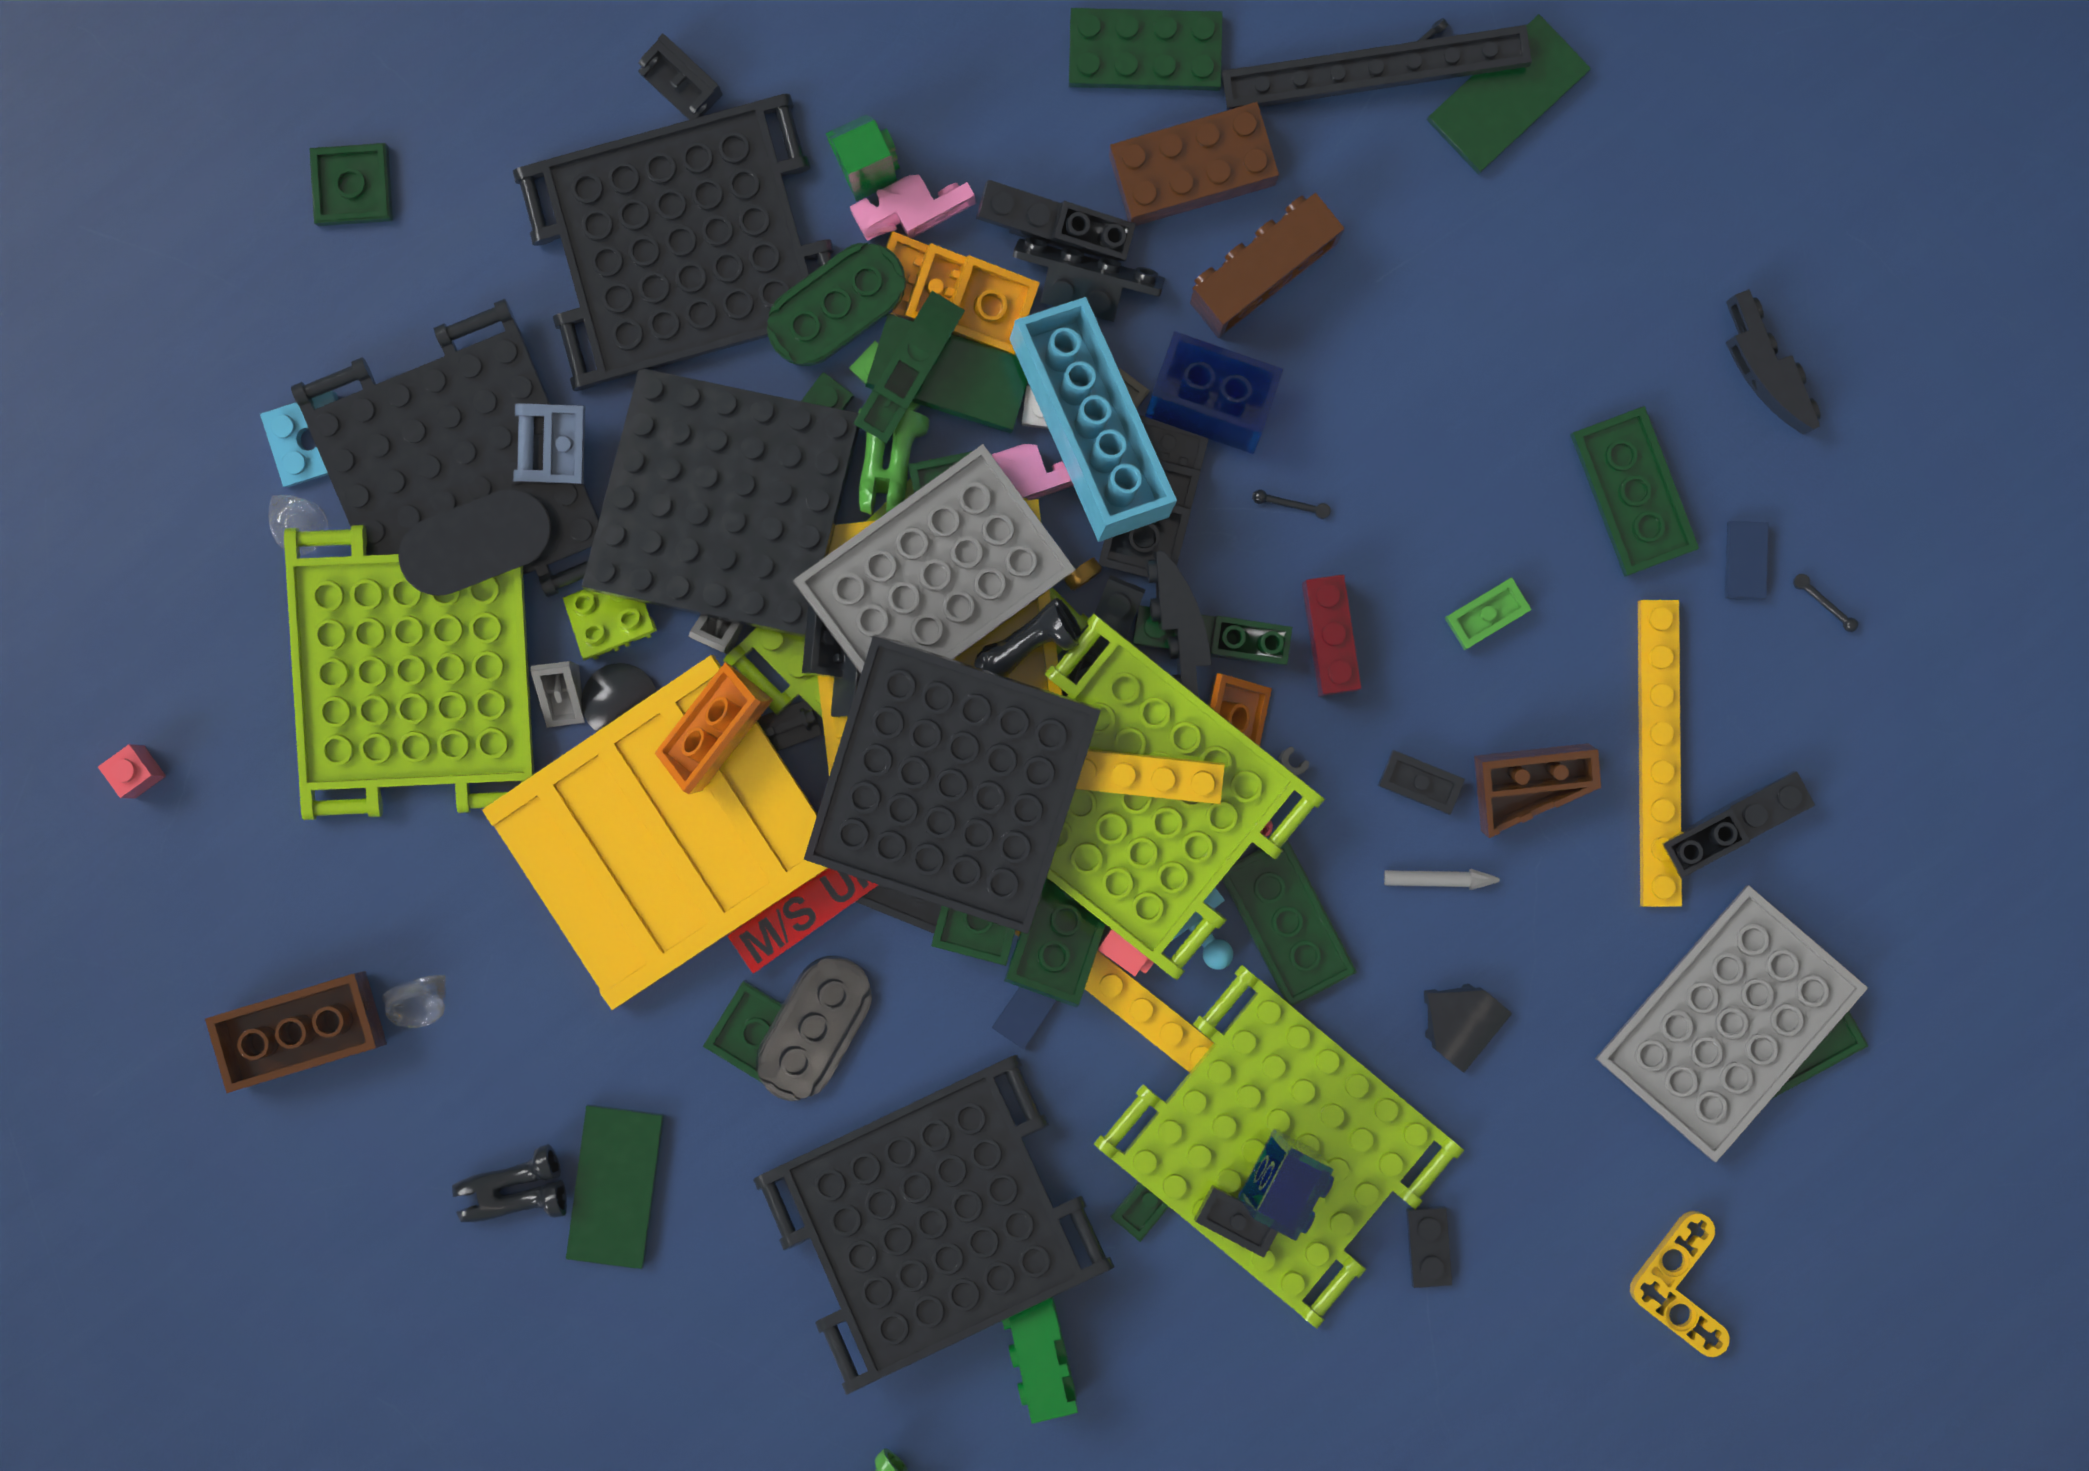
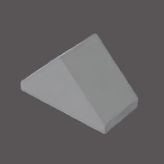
[688,615,744,654]
[531,661,585,728]

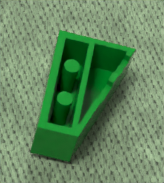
[825,115,900,201]
[1002,1297,1078,1424]

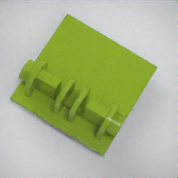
[563,589,657,661]

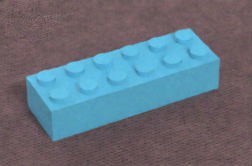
[1010,297,1177,542]

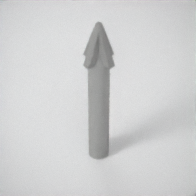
[1384,869,1500,890]

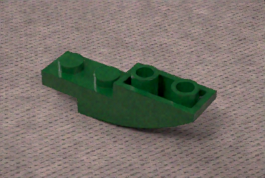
[853,291,965,444]
[1132,605,1293,665]

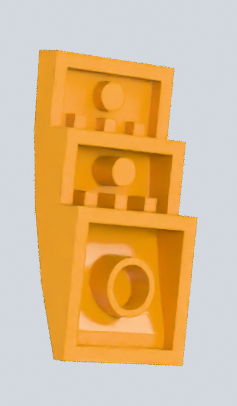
[886,232,1040,354]

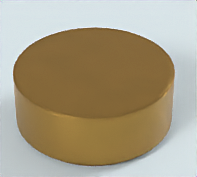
[1063,557,1102,591]

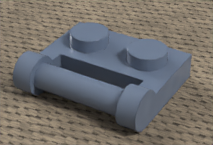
[513,404,585,484]

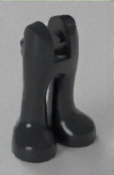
[974,598,1081,677]
[452,1144,567,1222]

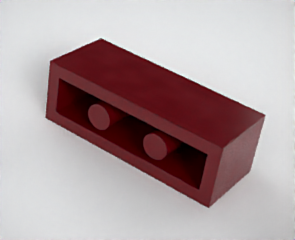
[1302,574,1361,696]

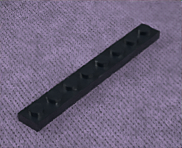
[1222,25,1532,110]

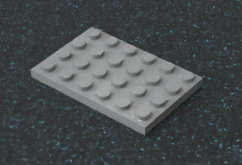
[793,444,1076,673]
[1595,885,1868,1162]

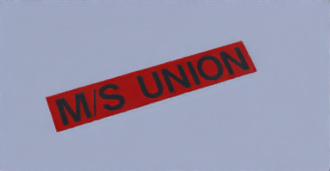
[727,868,878,974]

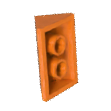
[655,662,773,794]
[1208,673,1272,746]

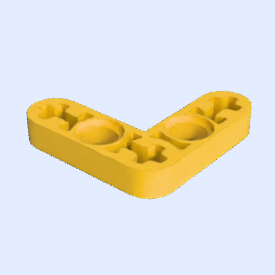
[1630,1211,1730,1357]

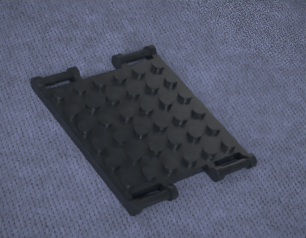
[513,94,834,391]
[291,299,599,597]
[753,1055,1115,1395]

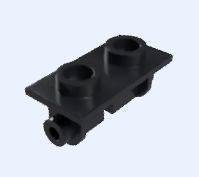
[757,700,822,751]

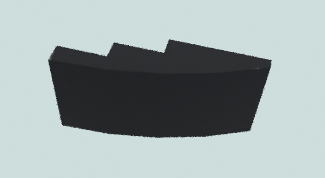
[1099,415,1210,577]

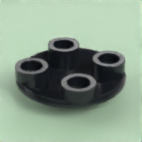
[581,663,657,732]

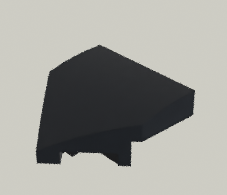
[1424,984,1512,1073]

